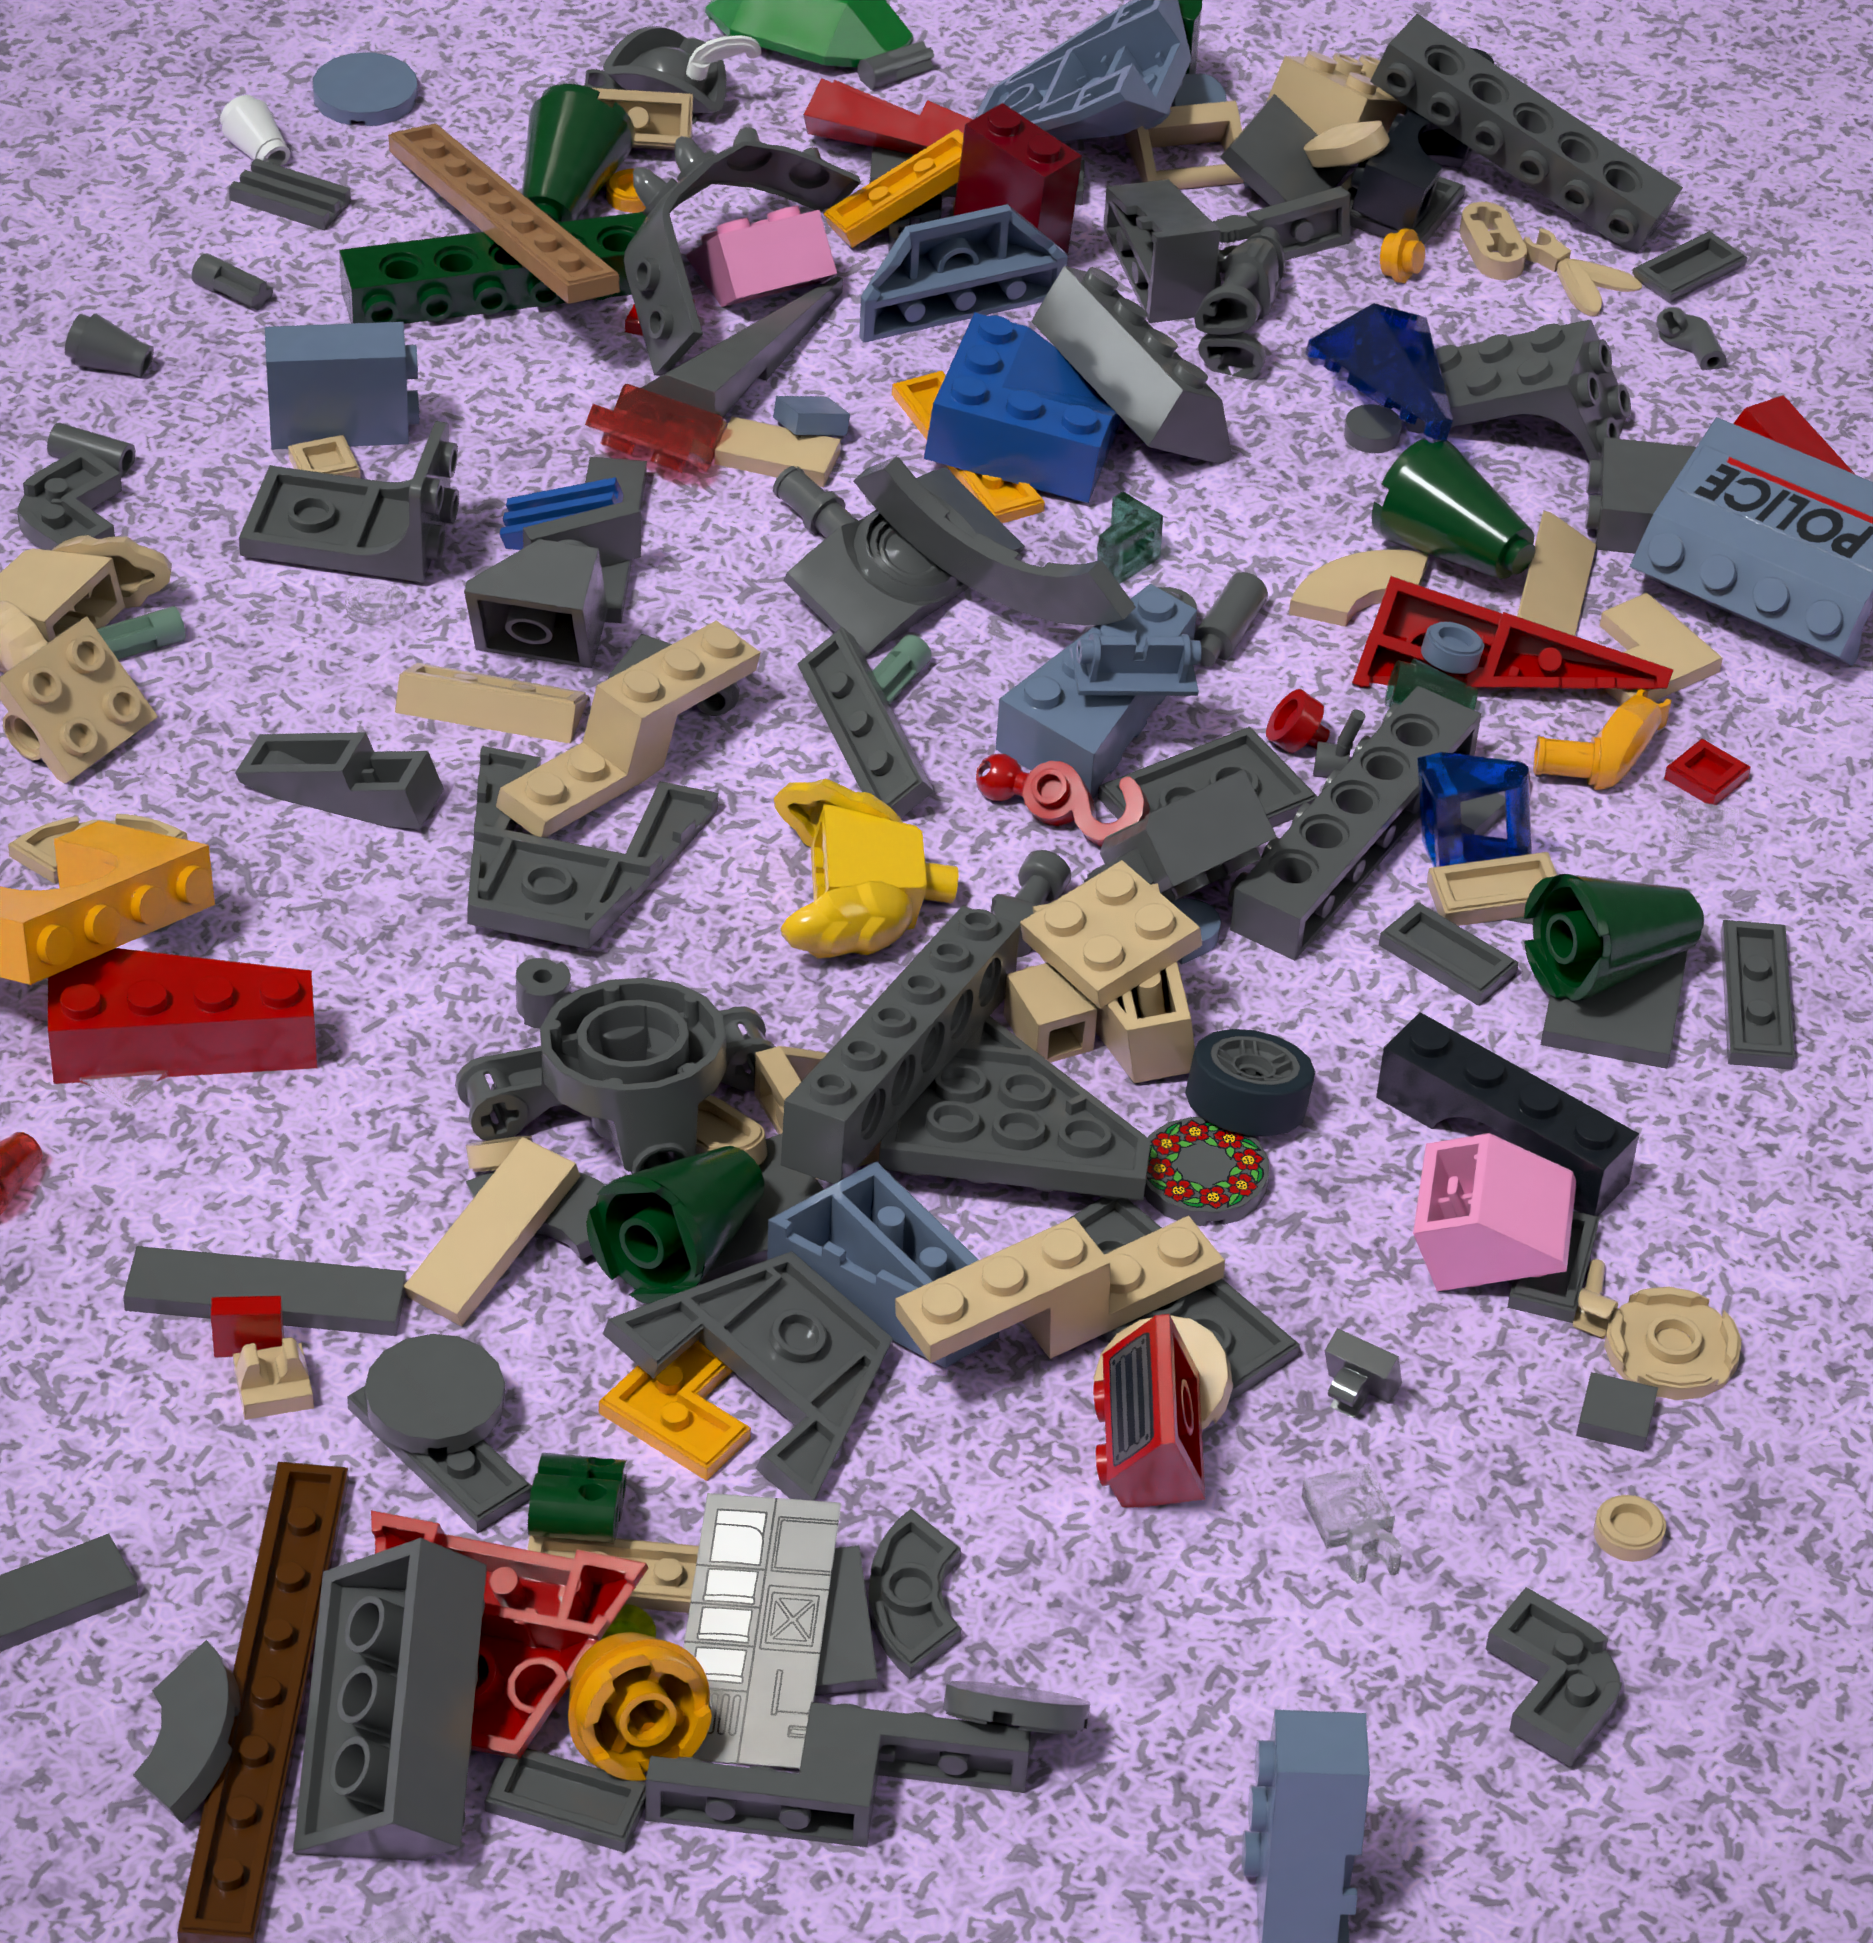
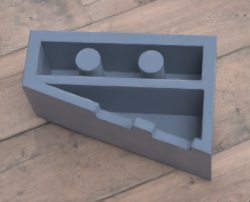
[1242,1709,1370,1943]

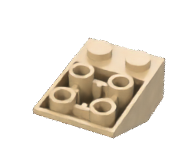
[1266,51,1407,135]

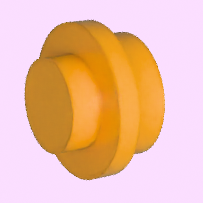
[1380,228,1425,283]

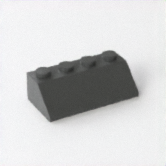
[1031,266,1232,464]
[293,1538,487,1861]

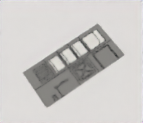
[683,1493,841,1769]

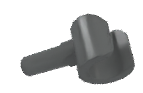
[1313,709,1366,778]

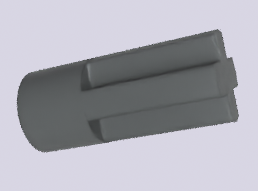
[858,41,935,90]
[191,253,273,310]

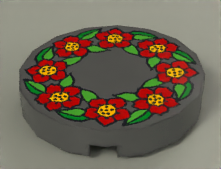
[1144,1117,1269,1226]

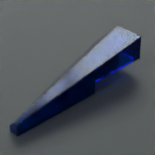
[1305,303,1453,442]

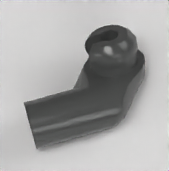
[1656,307,1726,370]

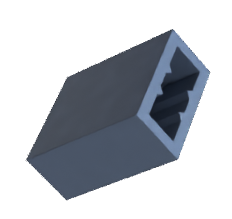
[265,322,420,450]

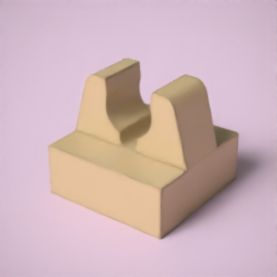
[233,1337,314,1420]

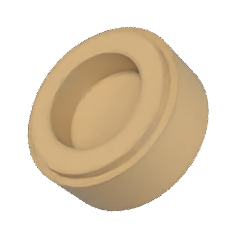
[466,1136,533,1172]
[1593,1495,1666,1562]

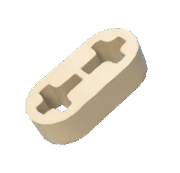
[1459,202,1527,280]

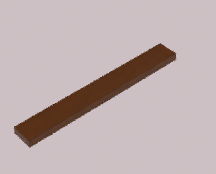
[177,1461,349,1943]

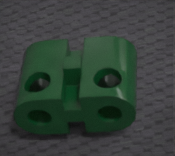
[528,1452,627,1543]

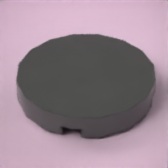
[364,1334,505,1454]
[943,1681,1090,1734]

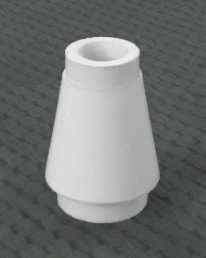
[220,95,290,166]

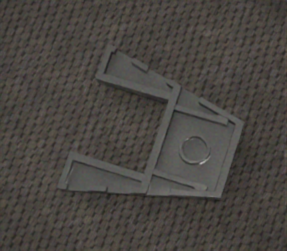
[467,746,719,949]

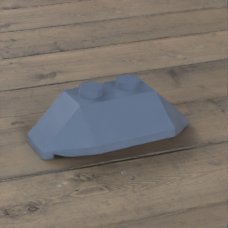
[859,204,1068,343]

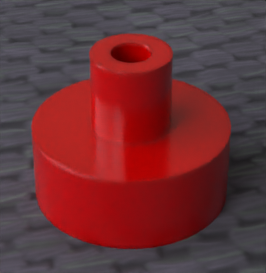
[1266,689,1330,753]

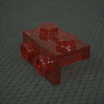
[585,384,726,474]

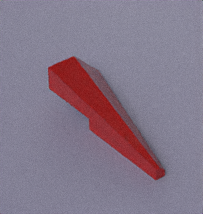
[1352,576,1674,689]

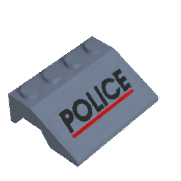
[1629,417,1873,666]

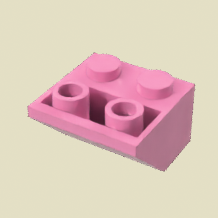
[686,206,837,307]
[1413,1133,1576,1292]

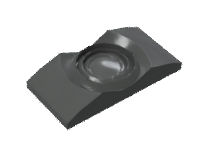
[783,467,1025,659]

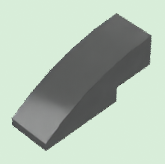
[235,732,444,828]

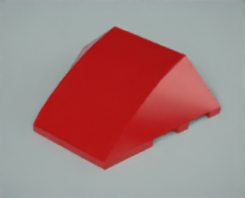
[371,1510,648,1759]

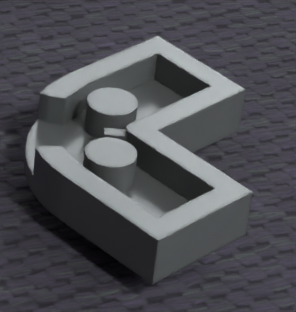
[17,447,122,550]
[1485,1587,1622,1767]

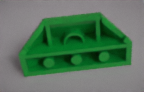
[705,0,913,68]

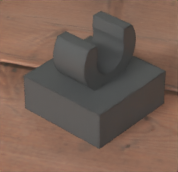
[1324,1328,1402,1418]

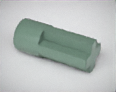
[97,606,186,660]
[872,635,931,705]

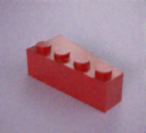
[48,948,317,1084]

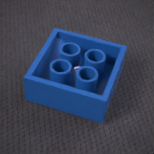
[924,312,1122,503]

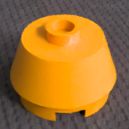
[568,1632,712,1781]

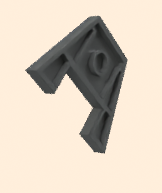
[603,1251,893,1501]

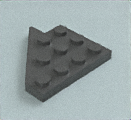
[879,1016,1151,1201]

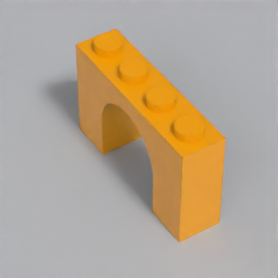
[0,821,215,985]

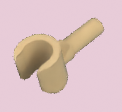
[1572,1259,1618,1339]

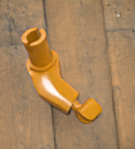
[1533,689,1672,790]

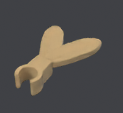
[1524,228,1642,316]

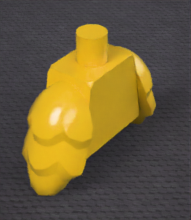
[774,778,959,959]

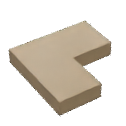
[1600,592,1723,705]

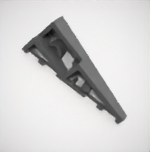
[617,276,843,428]

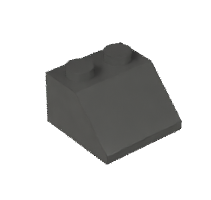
[464,539,608,668]

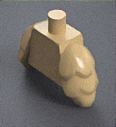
[0,535,172,673]

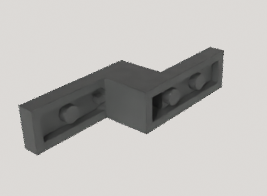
[646,1702,1031,1848]

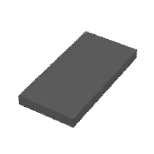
[1063,1197,1300,1403]

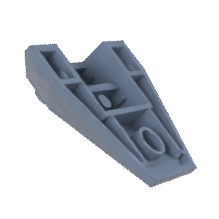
[974,0,1192,142]

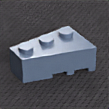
[767,1161,999,1368]

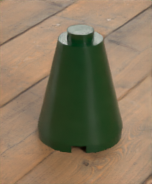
[522,84,635,223]
[1371,436,1535,579]
[1524,874,1704,1001]
[586,1146,765,1304]

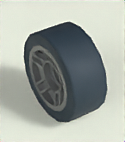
[1185,1029,1316,1137]

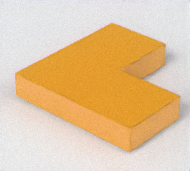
[599,1341,751,1481]

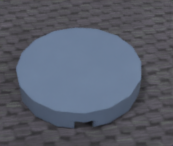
[312,52,418,126]

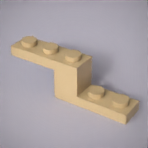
[496,620,761,838]
[895,1216,1225,1363]

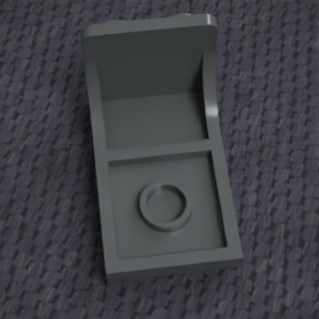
[1402,319,1631,461]
[239,421,459,582]

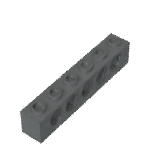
[1370,14,1683,253]
[1228,686,1481,961]
[781,905,1020,1184]

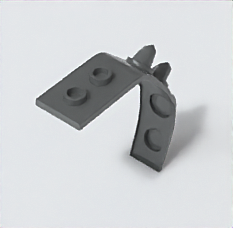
[624,127,861,376]

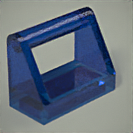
[1417,752,1532,867]

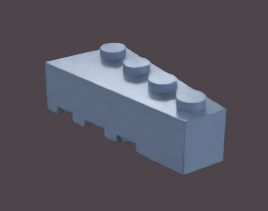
[996,583,1197,800]

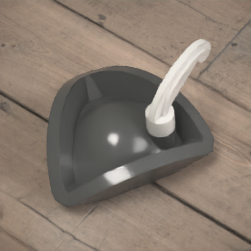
[603,26,761,113]

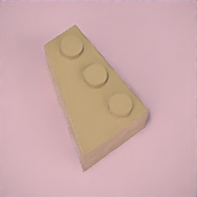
[1033,883,1195,1083]

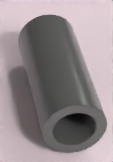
[47,423,136,477]

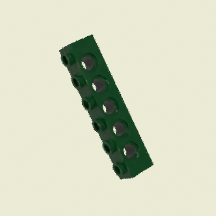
[339,212,646,324]

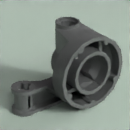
[455,977,776,1174]

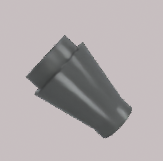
[65,313,154,378]

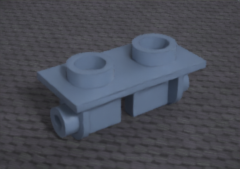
[1070,633,1201,696]

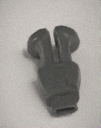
[1194,227,1285,380]

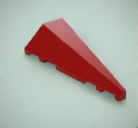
[803,78,973,155]

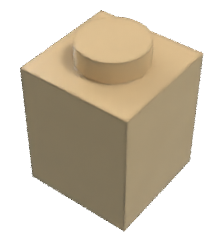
[1004,963,1097,1063]

